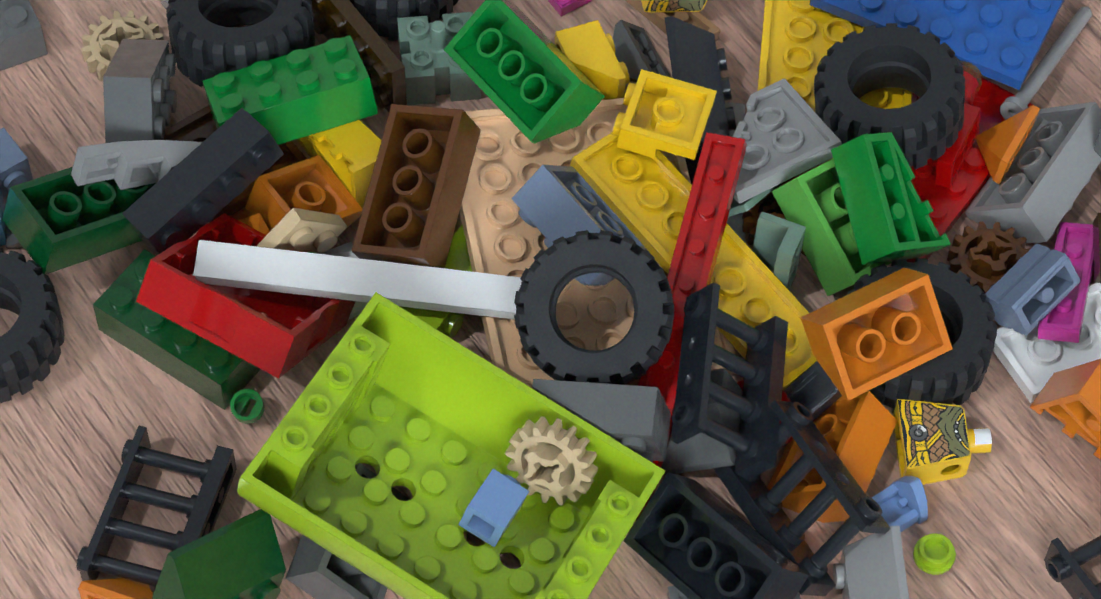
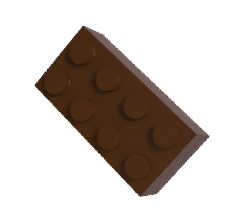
[351,104,481,268]

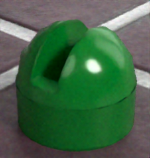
[230,389,265,424]

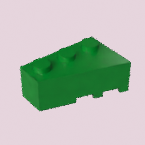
[831,132,951,265]

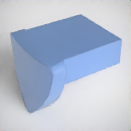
[871,476,928,533]

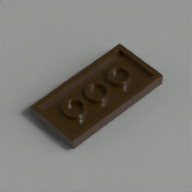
[311,0,407,112]

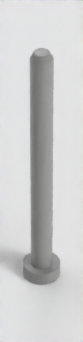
[1000,6,1092,120]

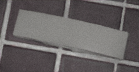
[71,140,202,190]

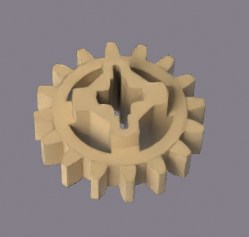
[81,10,164,82]
[505,417,598,505]

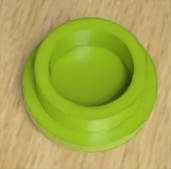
[913,533,956,575]

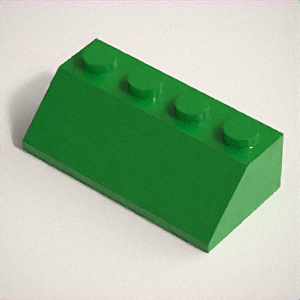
[443,0,605,144]

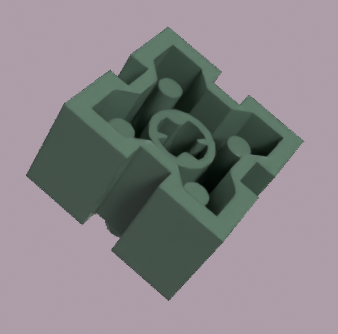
[397,12,481,105]

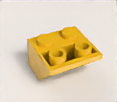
[554,20,630,100]

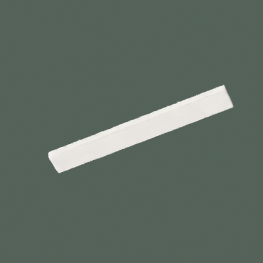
[193,240,522,320]

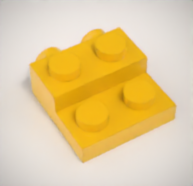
[612,69,717,160]

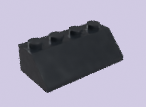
[664,16,736,184]
[122,108,284,256]
[624,472,809,599]

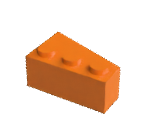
[1030,359,1101,460]

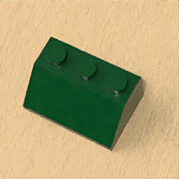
[152,509,286,599]

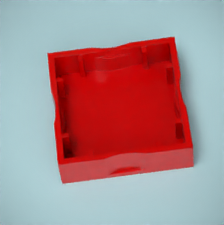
[136,213,355,379]

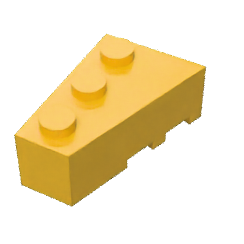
[297,120,382,209]

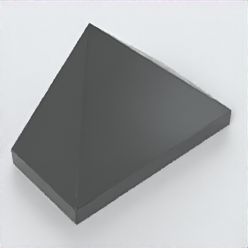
[613,20,671,82]

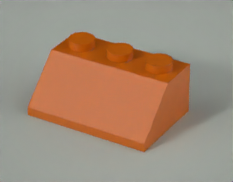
[800,268,953,400]
[767,391,898,523]

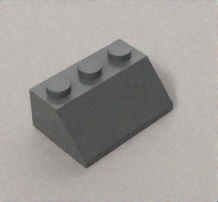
[286,463,410,599]

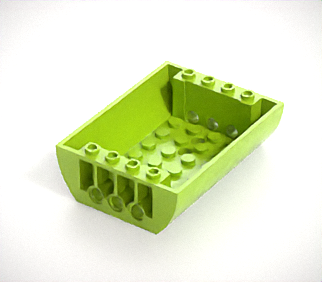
[237,292,665,599]

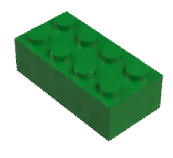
[202,35,378,145]

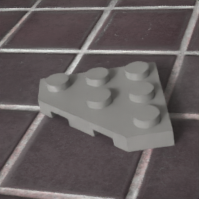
[733,78,842,204]

